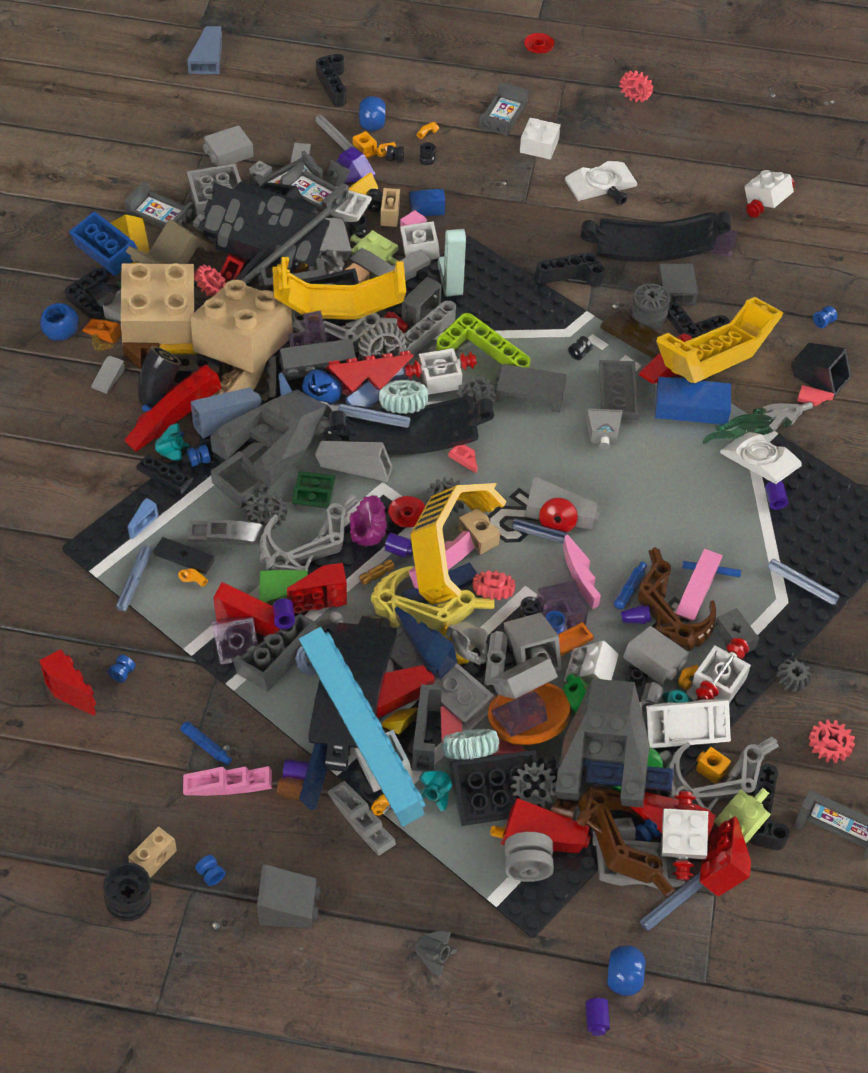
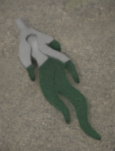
[702,402,813,444]

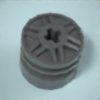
[631,283,671,330]

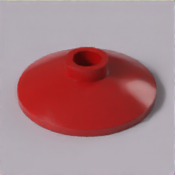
[524,33,554,54]
[388,496,425,528]
[539,498,578,533]

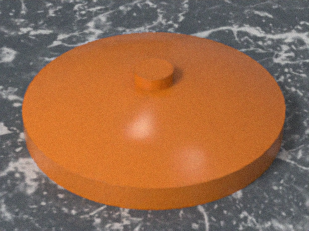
[488,683,571,745]

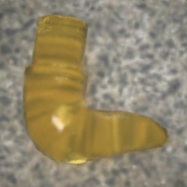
[92,334,113,351]

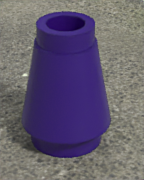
[621,605,651,624]

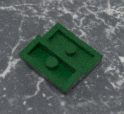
[292,471,336,509]

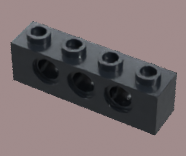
[173,354,223,382]

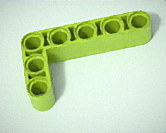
[436,313,531,368]

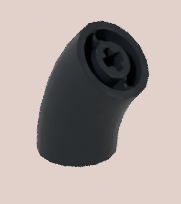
[138,346,182,408]

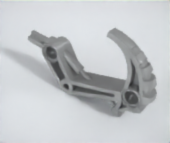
[292,284,397,346]
[259,494,359,571]
[663,737,779,811]

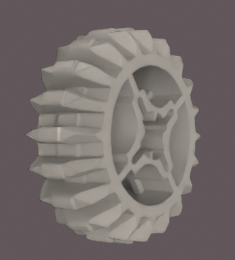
[358,322,406,361]

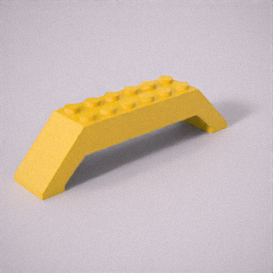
[656,297,784,383]

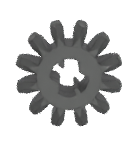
[776,658,812,693]

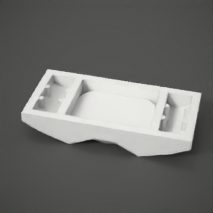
[565,161,637,201]
[316,190,372,222]
[720,432,802,484]
[646,699,731,748]

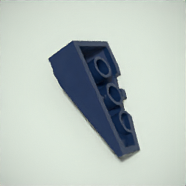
[394,607,457,680]

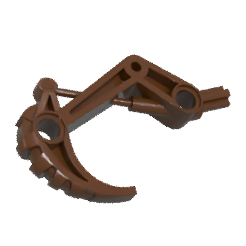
[638,547,716,651]
[576,787,675,897]

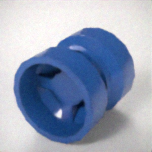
[813,306,838,328]
[187,444,211,467]
[546,611,565,634]
[107,654,136,683]
[635,819,662,842]
[195,855,226,886]

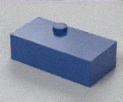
[69,211,138,276]
[655,377,731,425]

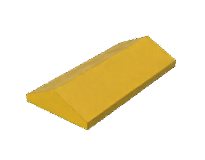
[111,214,150,264]

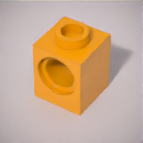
[353,131,377,159]
[696,747,731,784]

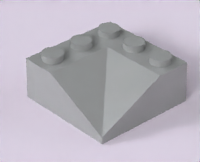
[187,164,241,216]

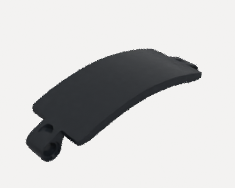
[581,212,731,262]
[328,396,495,455]
[308,616,397,772]

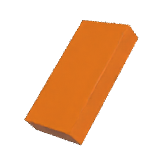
[558,622,594,656]

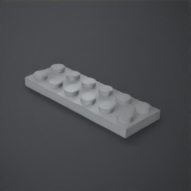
[389,627,495,726]

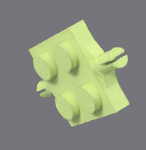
[350,230,398,265]
[714,788,771,843]

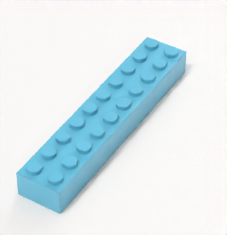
[299,627,426,827]

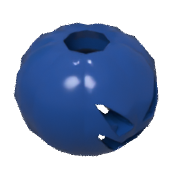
[359,96,385,132]
[40,303,79,341]
[302,369,342,405]
[607,945,646,996]

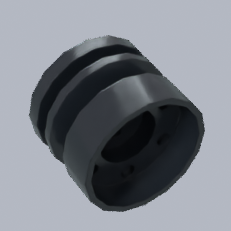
[103,863,152,921]

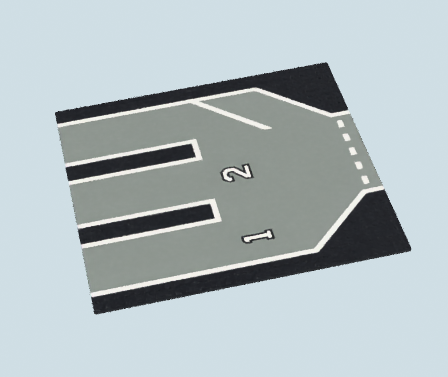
[62,236,868,938]

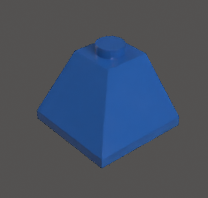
[409,189,445,216]

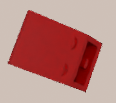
[287,563,347,613]
[39,649,97,716]
[699,816,751,897]

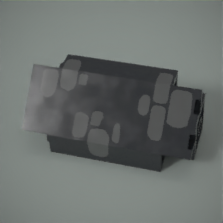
[198,182,330,274]

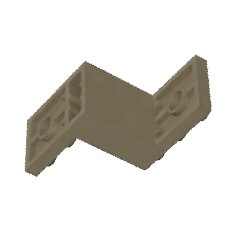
[126,219,218,264]

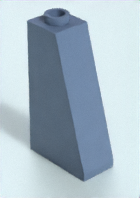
[187,26,222,74]
[191,387,262,438]

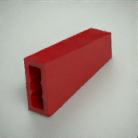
[213,582,280,636]
[376,665,435,719]
[500,798,591,854]

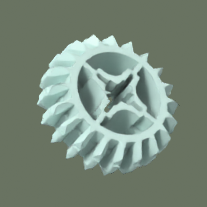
[379,379,428,414]
[442,729,499,760]

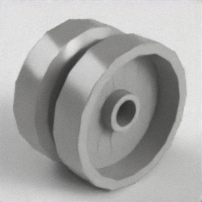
[505,832,554,882]

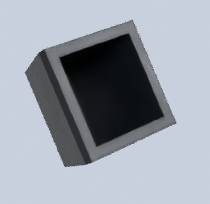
[791,342,852,398]

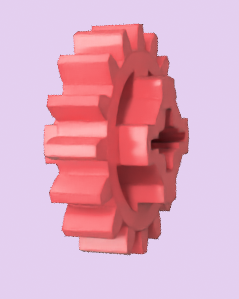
[619,70,653,102]
[194,264,226,297]
[472,570,516,601]
[809,719,855,763]

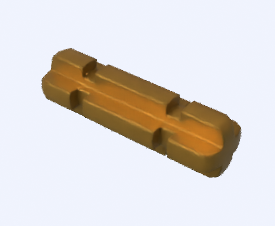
[359,559,395,585]

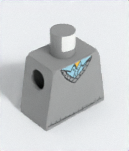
[586,409,622,450]

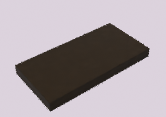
[600,311,662,359]

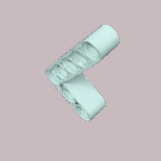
[438,229,466,297]

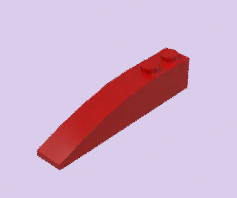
[124,365,222,452]

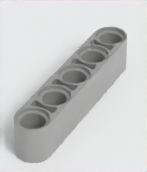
[403,301,456,355]

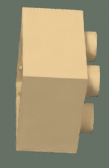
[121,263,194,347]
[190,280,293,373]

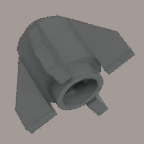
[415,929,457,976]

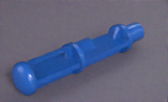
[614,562,647,610]
[180,721,232,766]

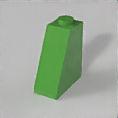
[259,570,308,606]

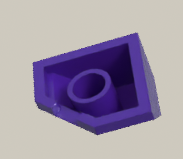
[337,146,376,185]

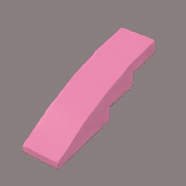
[409,531,475,589]
[563,534,601,610]
[676,549,723,622]
[183,766,272,796]

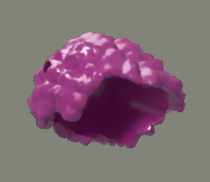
[349,495,387,547]

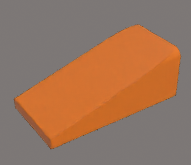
[82,319,122,343]

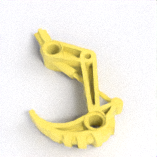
[371,566,494,631]

